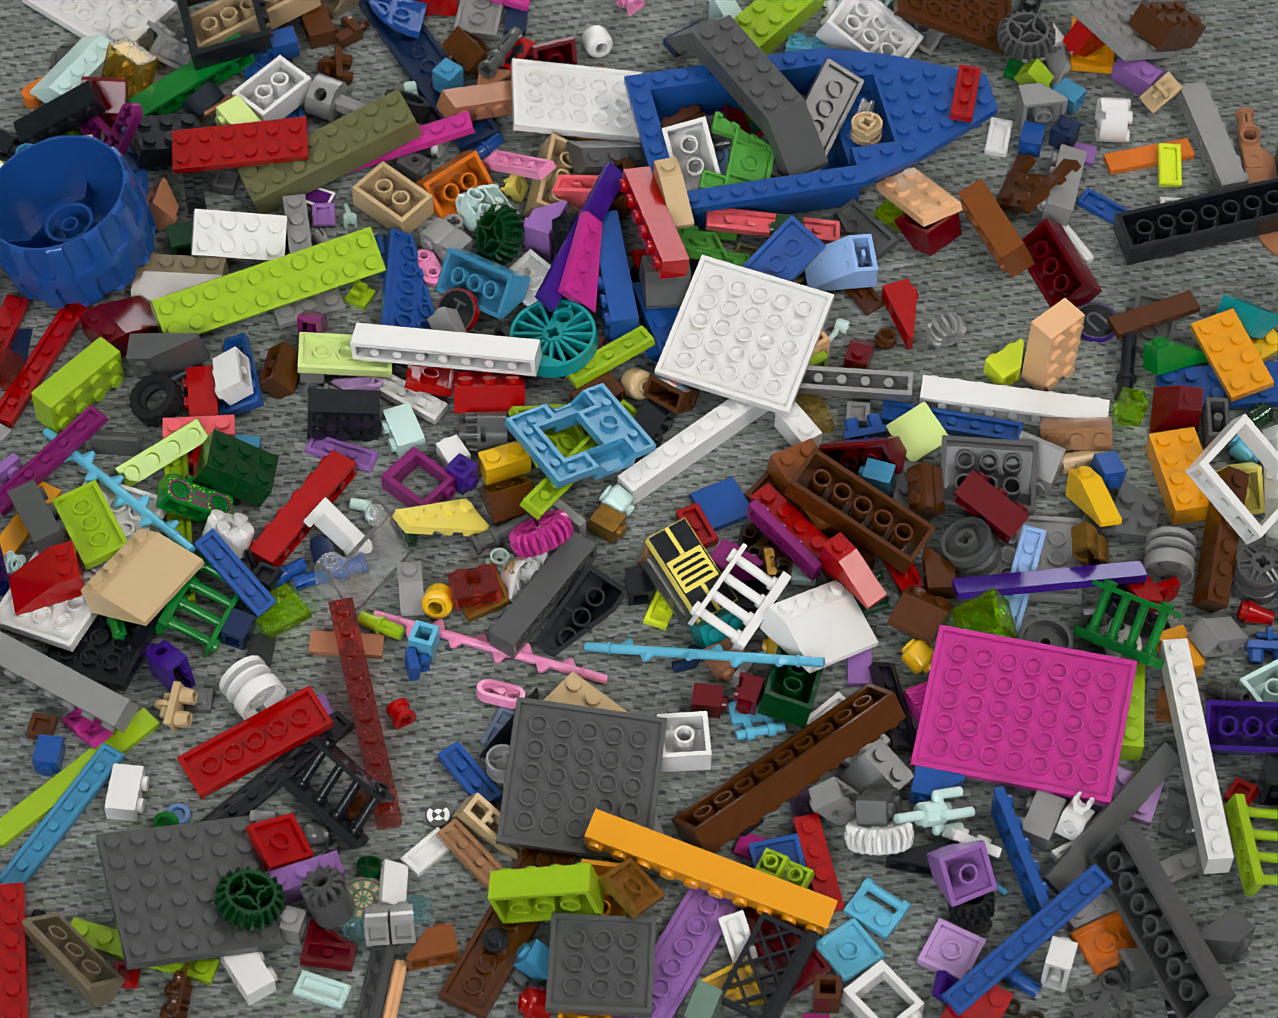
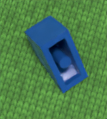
[909,766,965,805]

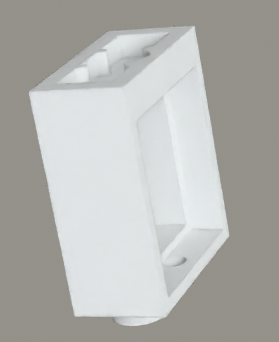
[841,960,925,1018]

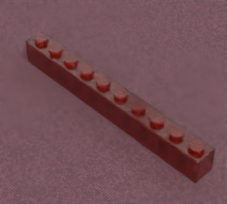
[328,597,402,830]

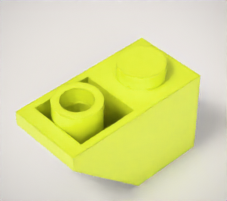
[983,339,1024,386]

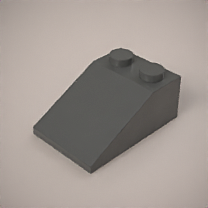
[126,333,210,380]

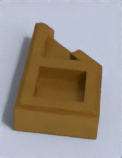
[761,546,777,575]

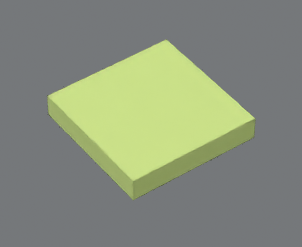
[886,401,948,462]

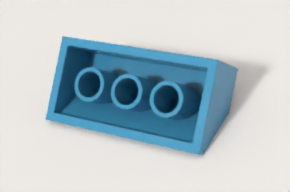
[435,247,531,319]

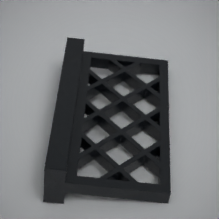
[721,912,819,1018]

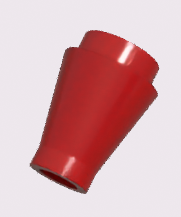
[1236,600,1275,626]

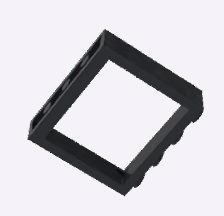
[177,0,274,70]

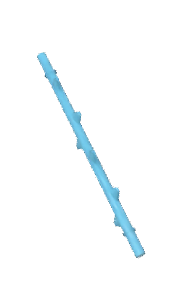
[43,428,196,553]
[584,638,825,668]

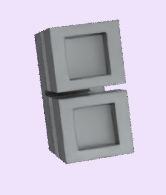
[364,901,416,946]

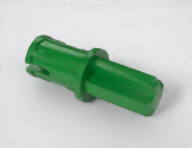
[107,617,127,640]

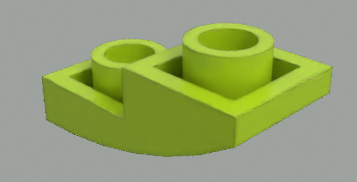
[755,848,815,889]

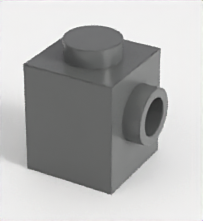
[396,152,432,183]

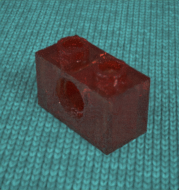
[447,564,502,610]

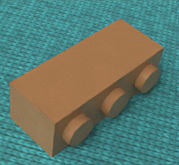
[1040,417,1113,450]

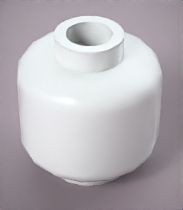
[581,25,613,58]

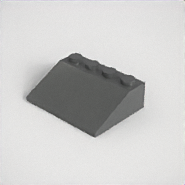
[940,435,1038,515]

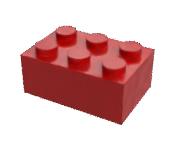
[454,369,525,414]

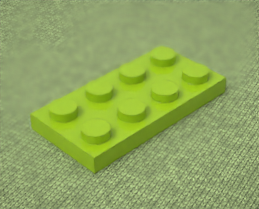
[52,479,128,570]

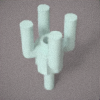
[894,786,975,836]

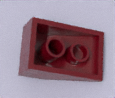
[79,296,159,354]

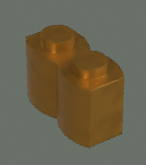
[1071,522,1110,566]

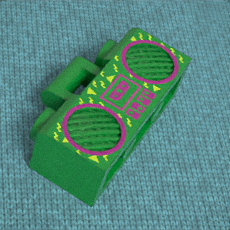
[156,473,234,525]

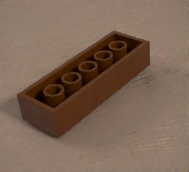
[783,447,936,574]

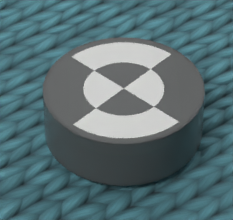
[426,804,451,829]

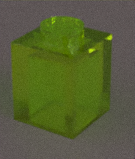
[1113,387,1149,427]

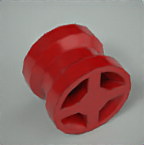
[386,698,417,729]

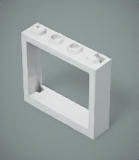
[1185,414,1278,544]

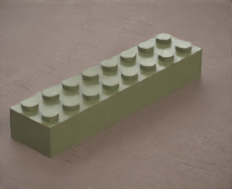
[238,89,422,214]

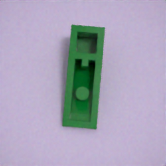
[1143,336,1208,376]

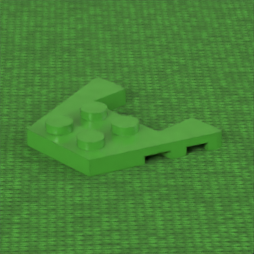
[698,111,775,189]
[677,226,750,267]

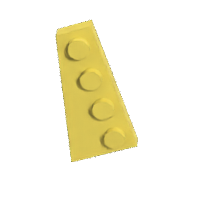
[392,498,489,537]

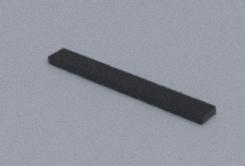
[199,710,354,822]

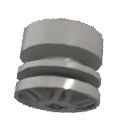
[1143,526,1197,588]

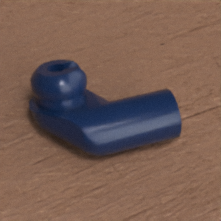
[671,644,701,673]

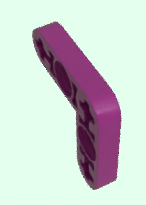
[79,102,143,156]

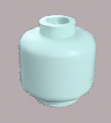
[599,484,635,518]

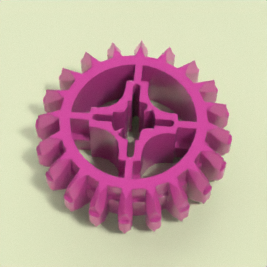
[509,510,574,558]

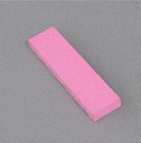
[482,150,556,180]

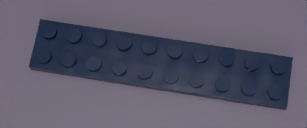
[359,0,500,153]

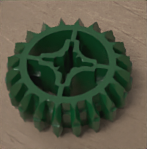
[473,204,525,266]
[214,865,285,933]

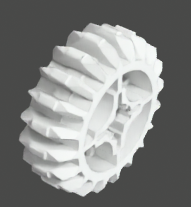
[845,818,914,856]

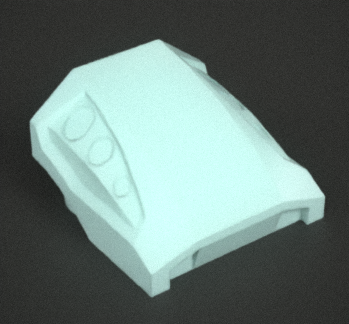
[455,184,520,231]

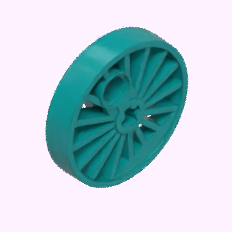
[510,299,598,378]

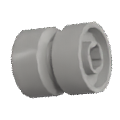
[486,744,510,789]

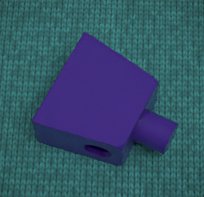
[144,640,196,693]

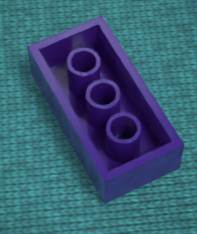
[1205,700,1278,756]

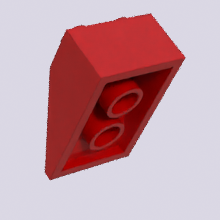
[8,540,86,616]

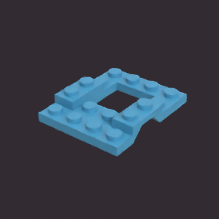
[504,383,656,488]

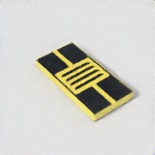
[644,517,738,624]

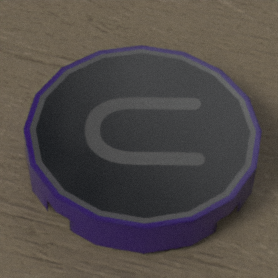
[1078,302,1117,343]

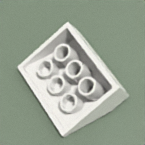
[815,0,924,58]
[760,580,878,673]

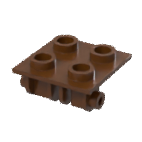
[159,962,193,1018]

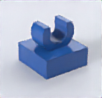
[404,647,431,682]

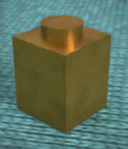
[589,503,628,544]

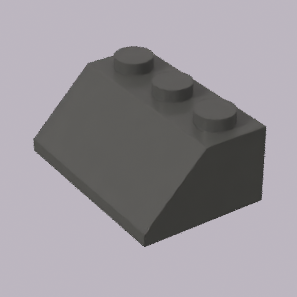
[566,140,647,175]

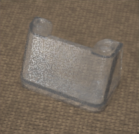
[314,499,411,615]

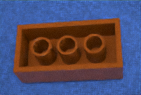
[958,179,1035,277]
[767,438,840,539]

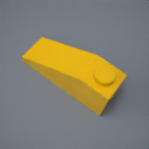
[1065,466,1122,527]

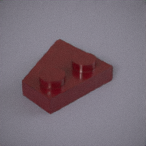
[300,919,357,972]

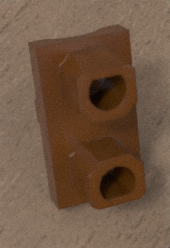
[317,45,353,86]

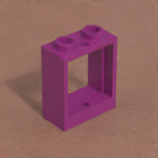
[381,446,456,507]

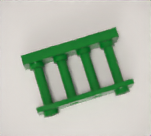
[155,551,253,658]
[1073,578,1183,669]

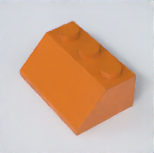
[415,150,494,219]

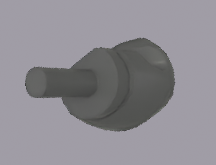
[301,822,336,849]

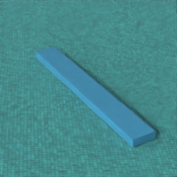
[0,743,125,886]

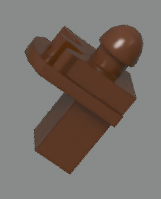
[335,15,369,49]

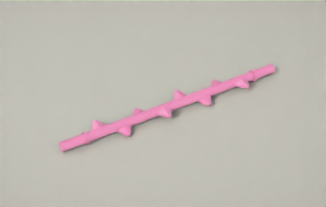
[374,610,609,685]

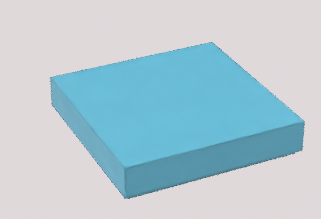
[816,917,886,985]

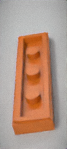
[1103,138,1195,175]

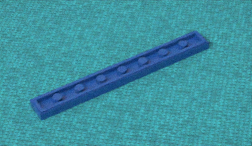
[941,863,1113,1017]

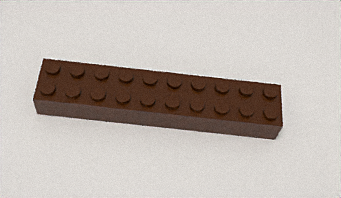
[671,683,906,853]

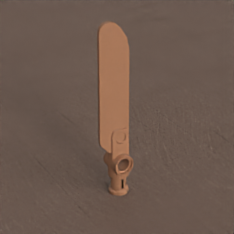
[1234,107,1278,256]

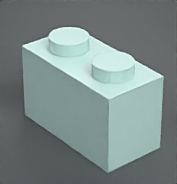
[380,402,426,459]

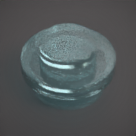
[343,917,365,943]

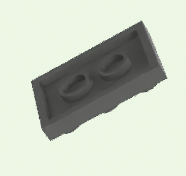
[1133,291,1178,353]

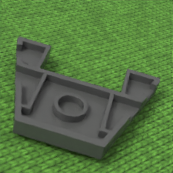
[1081,481,1163,542]

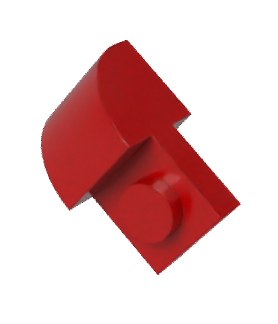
[1128,576,1180,612]

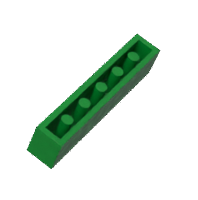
[127,32,256,116]

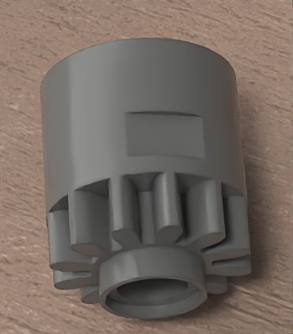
[459,411,507,453]
[300,865,355,928]

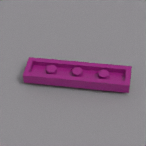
[746,499,822,581]

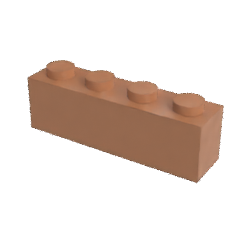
[436,80,512,121]

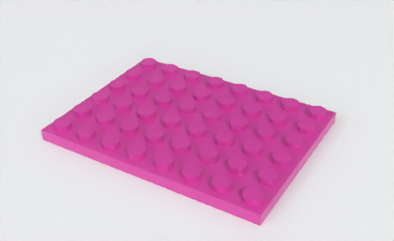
[910,625,1137,805]

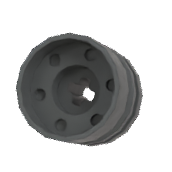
[1231,542,1278,605]

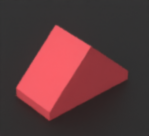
[552,175,599,210]

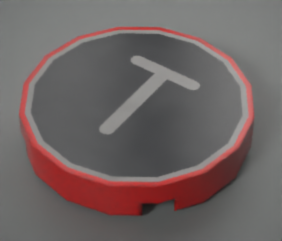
[436,288,480,332]

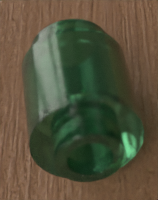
[1241,402,1273,430]

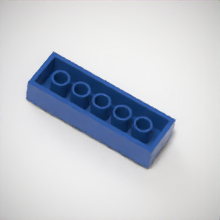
[597,210,639,343]

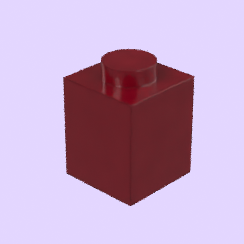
[691,683,728,719]

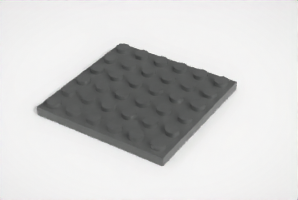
[496,697,667,861]
[96,816,283,970]

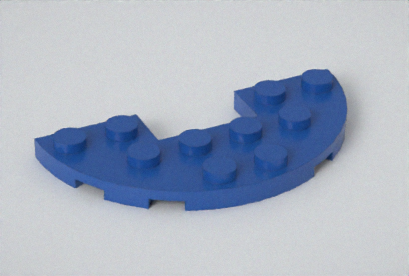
[367,0,427,38]

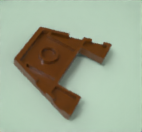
[996,154,1082,214]

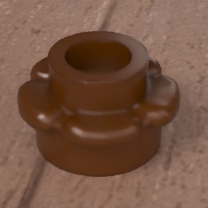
[874,328,896,349]

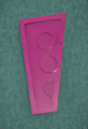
[558,211,602,314]

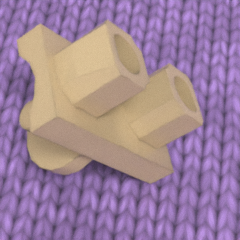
[1139,71,1183,115]
[154,681,198,732]

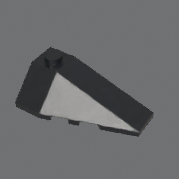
[533,564,629,657]

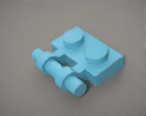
[727,700,786,741]

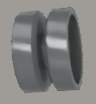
[941,517,1002,577]
[1018,617,1073,649]

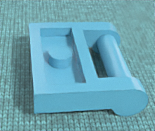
[843,877,912,940]

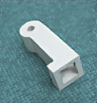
[303,497,371,558]

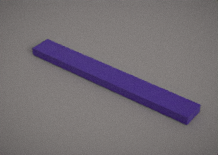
[535,161,623,311]
[951,561,1147,600]

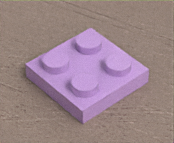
[917,918,986,981]

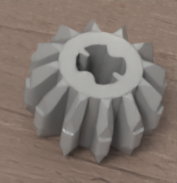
[926,312,967,349]

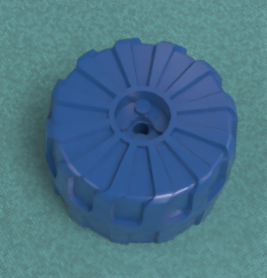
[0,135,156,309]

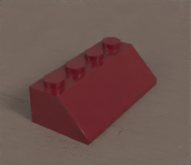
[1022,218,1102,307]

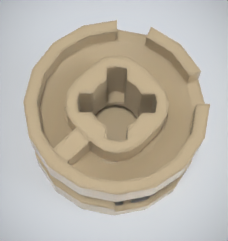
[850,111,883,146]

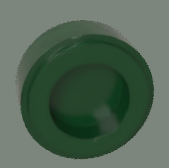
[357,855,382,878]

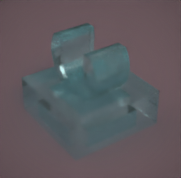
[406,894,433,925]

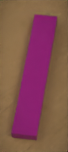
[0,405,109,517]

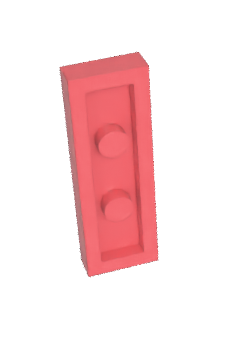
[163,415,235,438]

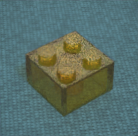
[101,37,158,99]

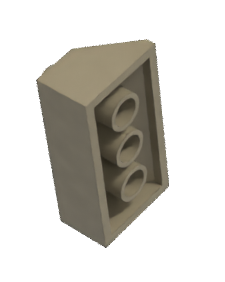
[131,254,229,305]
[22,912,125,1008]

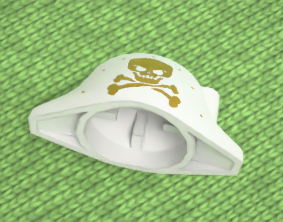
[500,552,548,603]

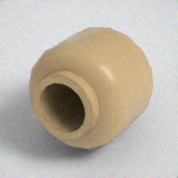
[621,368,651,400]

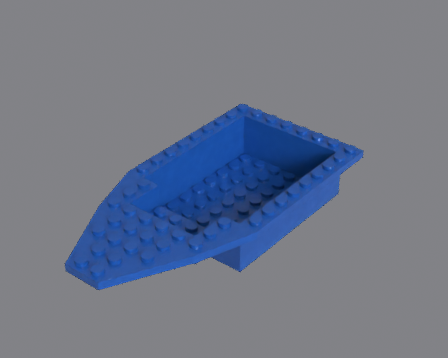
[624,47,998,228]

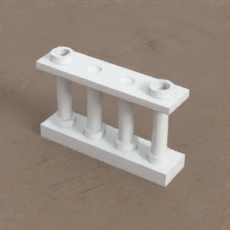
[688,543,792,652]

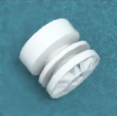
[219,655,286,720]

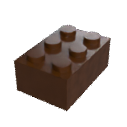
[1128,0,1206,50]

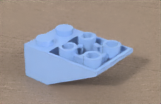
[804,234,878,291]

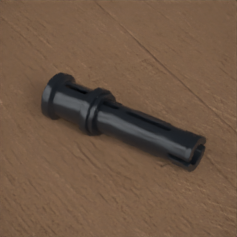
[1114,333,1138,403]

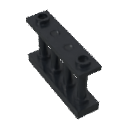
[281,735,396,848]

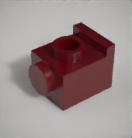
[733,672,765,715]

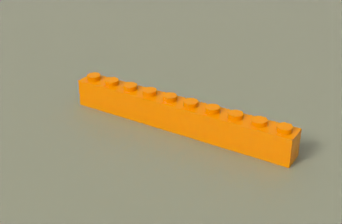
[584,809,838,936]

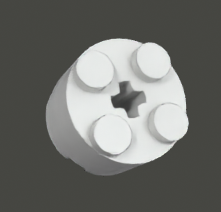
[1095,97,1133,143]
[201,509,254,560]

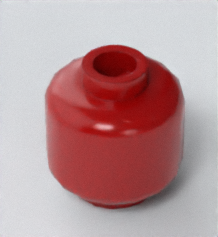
[517,986,552,1018]

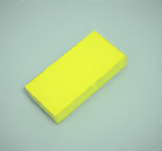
[1157,143,1182,187]

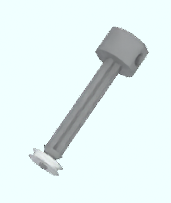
[304,73,449,158]

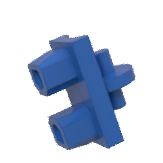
[843,413,887,440]
[1244,626,1278,664]

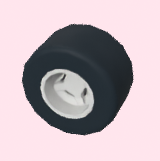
[182,80,224,120]

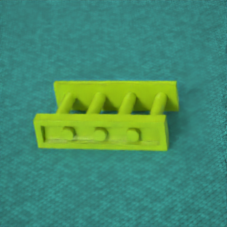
[1224,793,1278,896]

